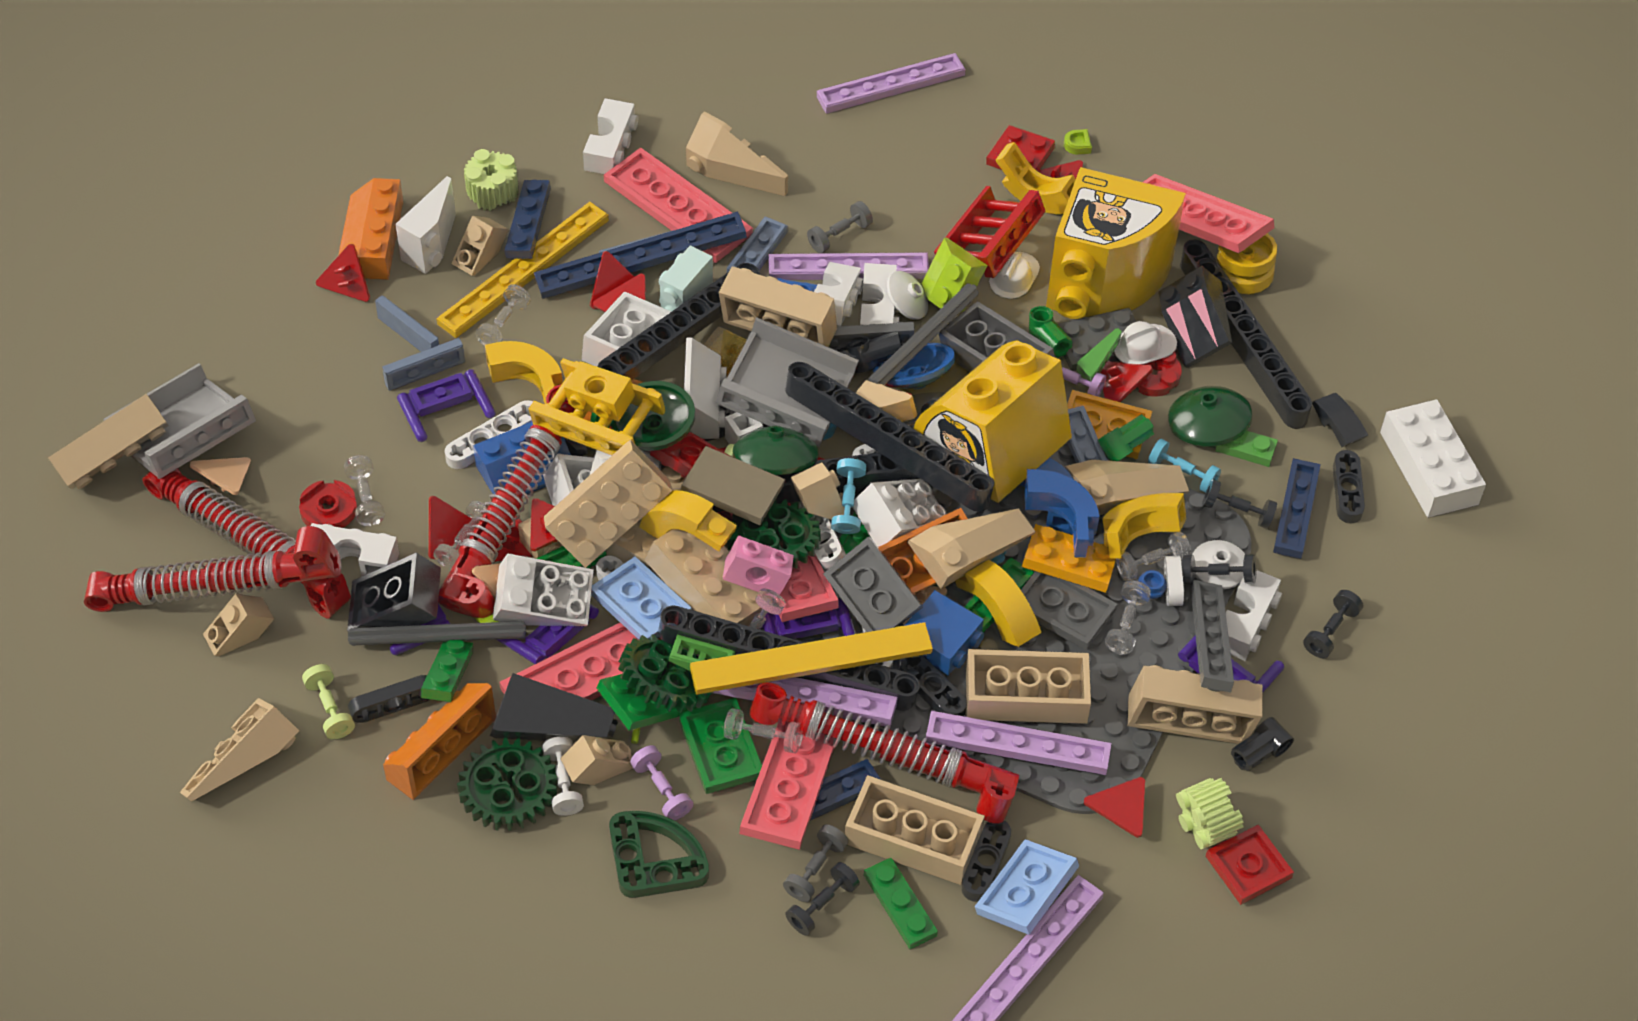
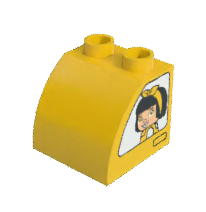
[1046,167,1186,319]
[913,340,1072,503]

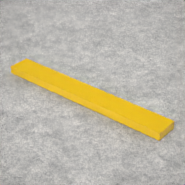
[436,202,609,338]
[690,622,933,695]

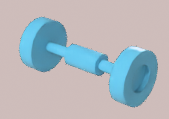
[1148,439,1221,492]
[831,458,866,534]

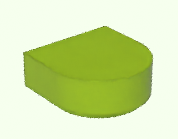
[1064,129,1092,155]

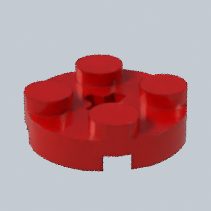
[1137,352,1182,397]
[299,480,358,528]

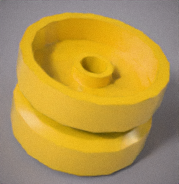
[1217,233,1277,294]

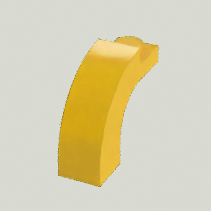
[995,142,1076,214]
[485,341,563,404]
[639,490,737,552]
[1103,493,1187,558]
[955,560,1041,647]

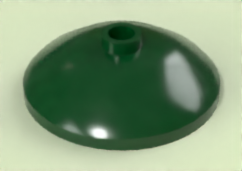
[610,381,696,451]
[1168,386,1252,446]
[733,426,819,475]

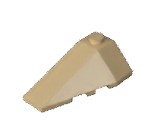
[686,111,788,196]
[1065,460,1189,515]
[908,508,1035,589]
[180,698,299,802]

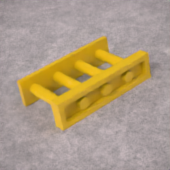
[528,358,666,455]

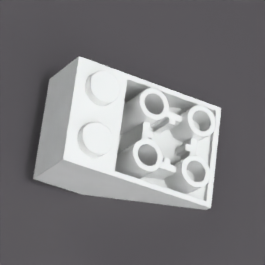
[853,479,947,547]
[493,554,593,626]

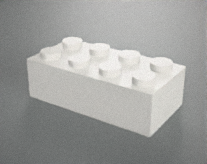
[1380,399,1486,518]

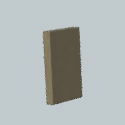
[681,446,785,525]

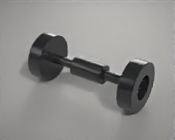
[1202,479,1277,529]
[1182,554,1257,584]
[1303,590,1363,658]
[785,862,860,935]

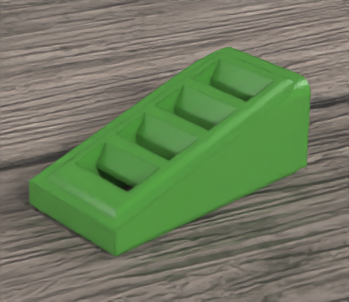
[1077,328,1122,382]
[669,635,735,671]

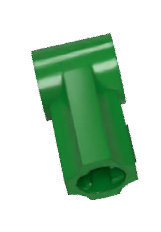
[1028,306,1072,358]
[1097,414,1154,461]

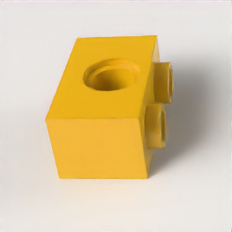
[564,361,635,422]

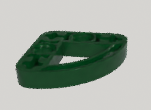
[609,811,709,898]

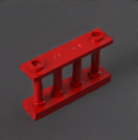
[934,186,1046,278]

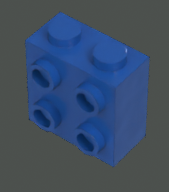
[904,590,984,676]

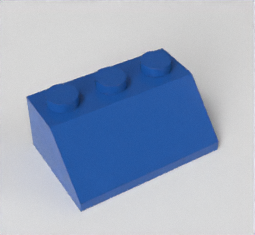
[473,422,570,494]

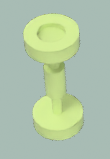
[302,664,355,739]

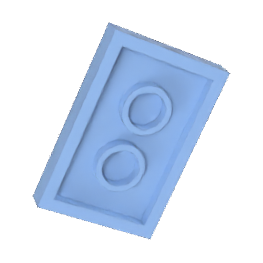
[591,557,692,640]
[975,839,1079,935]

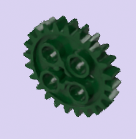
[727,499,821,568]
[618,634,712,713]
[457,738,558,831]

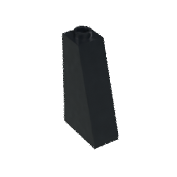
[490,673,618,743]

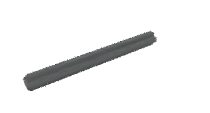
[869,283,979,386]
[348,621,526,646]

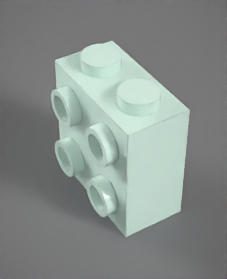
[659,246,713,312]

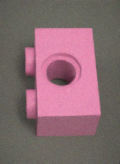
[723,536,794,599]

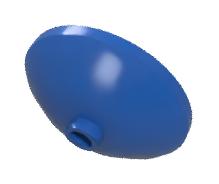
[873,343,955,390]

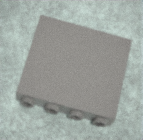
[716,317,859,447]
[103,363,256,479]

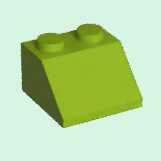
[921,238,988,312]

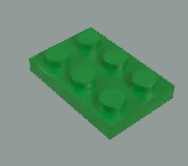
[596,663,697,731]
[678,698,762,794]

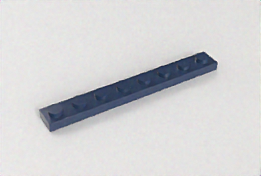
[534,211,747,299]

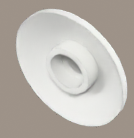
[887,271,929,320]
[1192,540,1245,589]

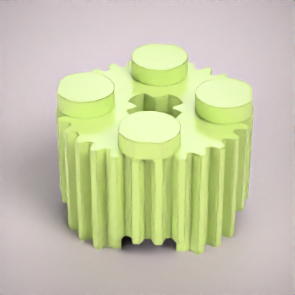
[464,149,519,211]
[1176,778,1244,849]

